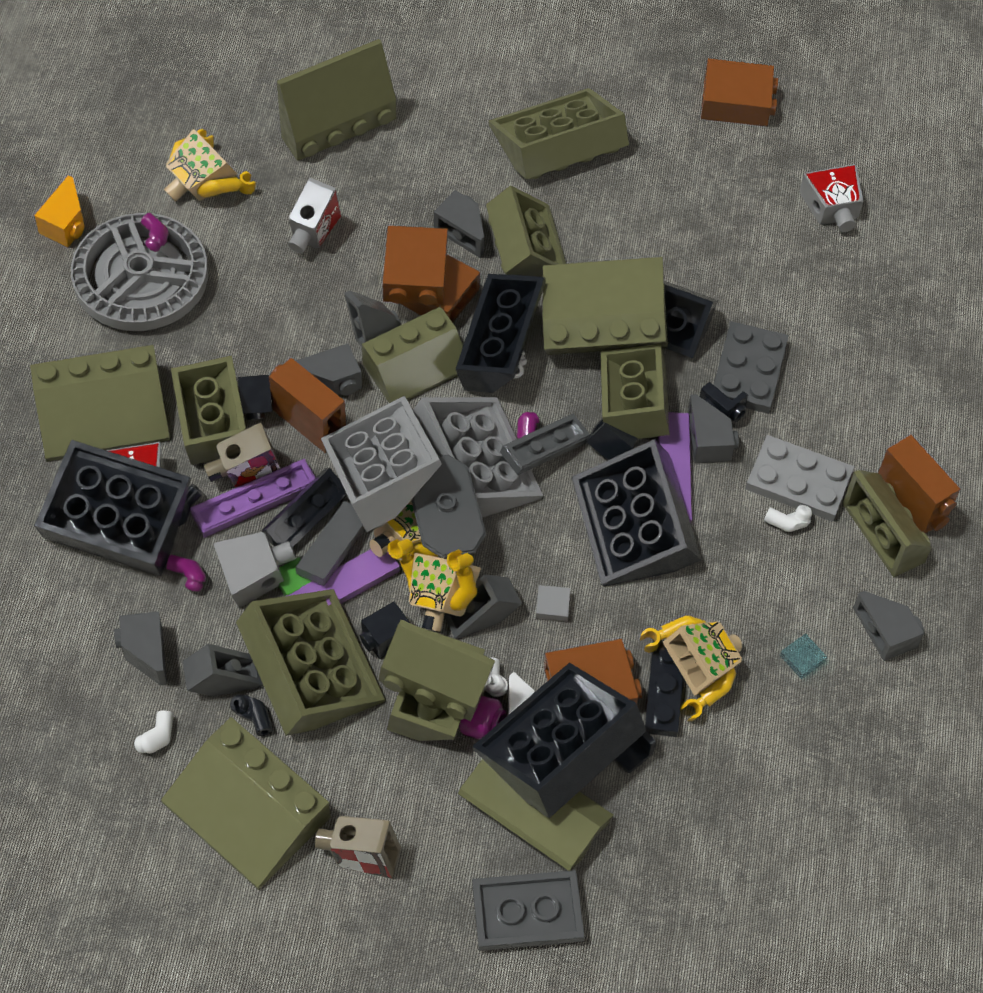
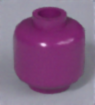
[459,696,507,740]

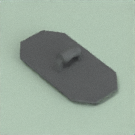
[411,455,486,559]

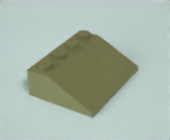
[277,39,397,161]
[488,88,629,179]
[543,257,668,355]
[30,345,170,462]
[236,589,385,736]
[161,717,331,890]

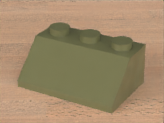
[486,185,566,277]
[362,306,463,403]
[601,344,670,439]
[171,355,246,465]
[843,470,932,578]
[378,620,495,721]
[387,628,485,741]

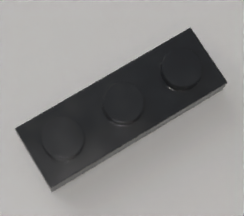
[261,468,347,548]
[645,640,683,737]

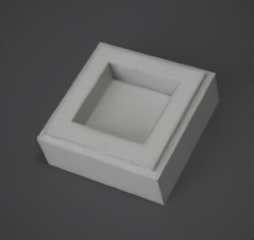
[535,585,570,622]

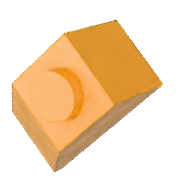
[34,175,85,247]

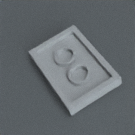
[745,435,854,521]

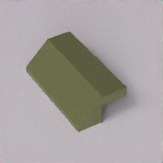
[458,759,613,871]

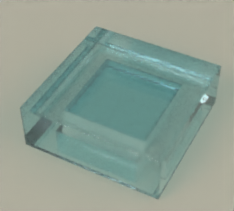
[780,633,827,679]

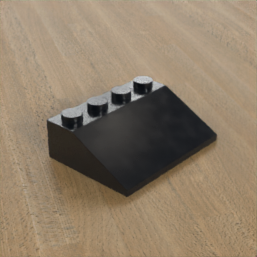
[572,439,701,587]
[34,440,191,576]
[472,662,647,818]

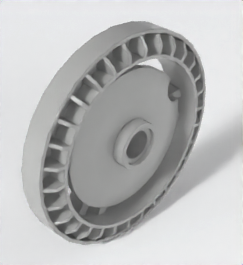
[71,213,208,331]

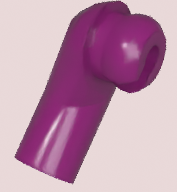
[141,212,169,252]
[517,412,540,439]
[167,554,206,592]

